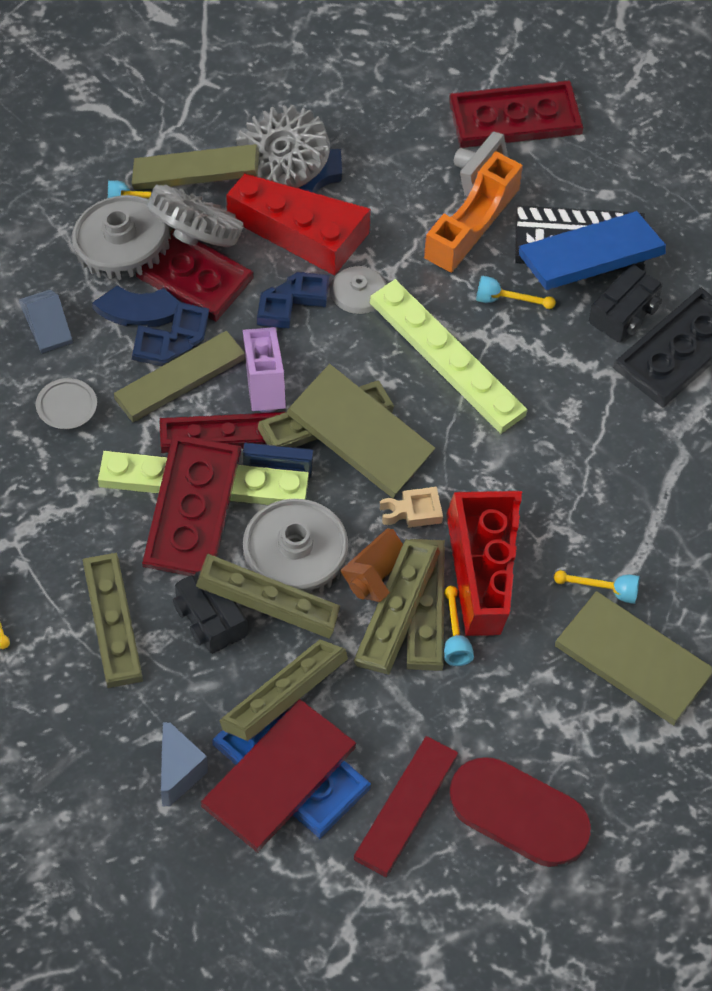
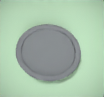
[330,266,387,314]
[36,378,97,429]

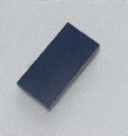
[243,443,313,478]

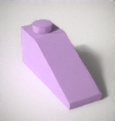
[243,327,286,413]

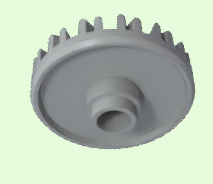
[236,105,330,188]
[147,184,244,247]
[72,195,171,280]
[243,499,348,594]

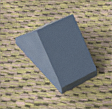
[19,290,73,353]
[161,723,208,806]

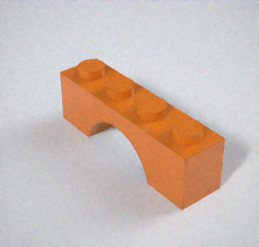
[424,151,523,273]

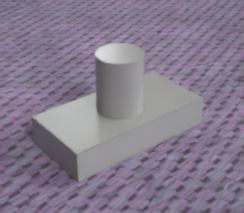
[454,132,508,196]

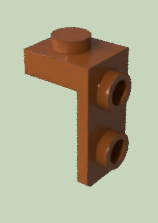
[340,528,403,602]

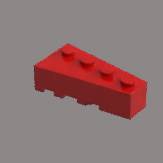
[226,173,371,276]
[446,491,522,636]

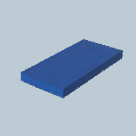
[519,211,666,290]
[212,710,371,839]

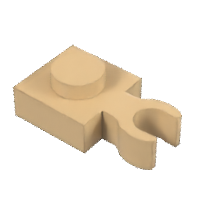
[380,487,443,528]

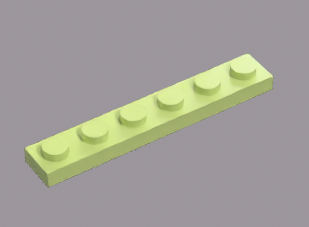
[370,279,527,434]
[98,451,309,505]

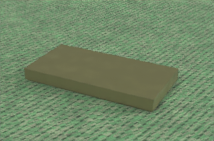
[286,363,435,498]
[555,591,712,726]

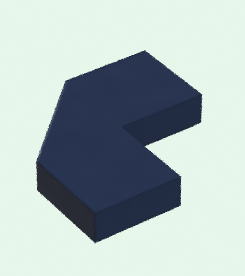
[257,272,330,329]
[131,302,209,366]

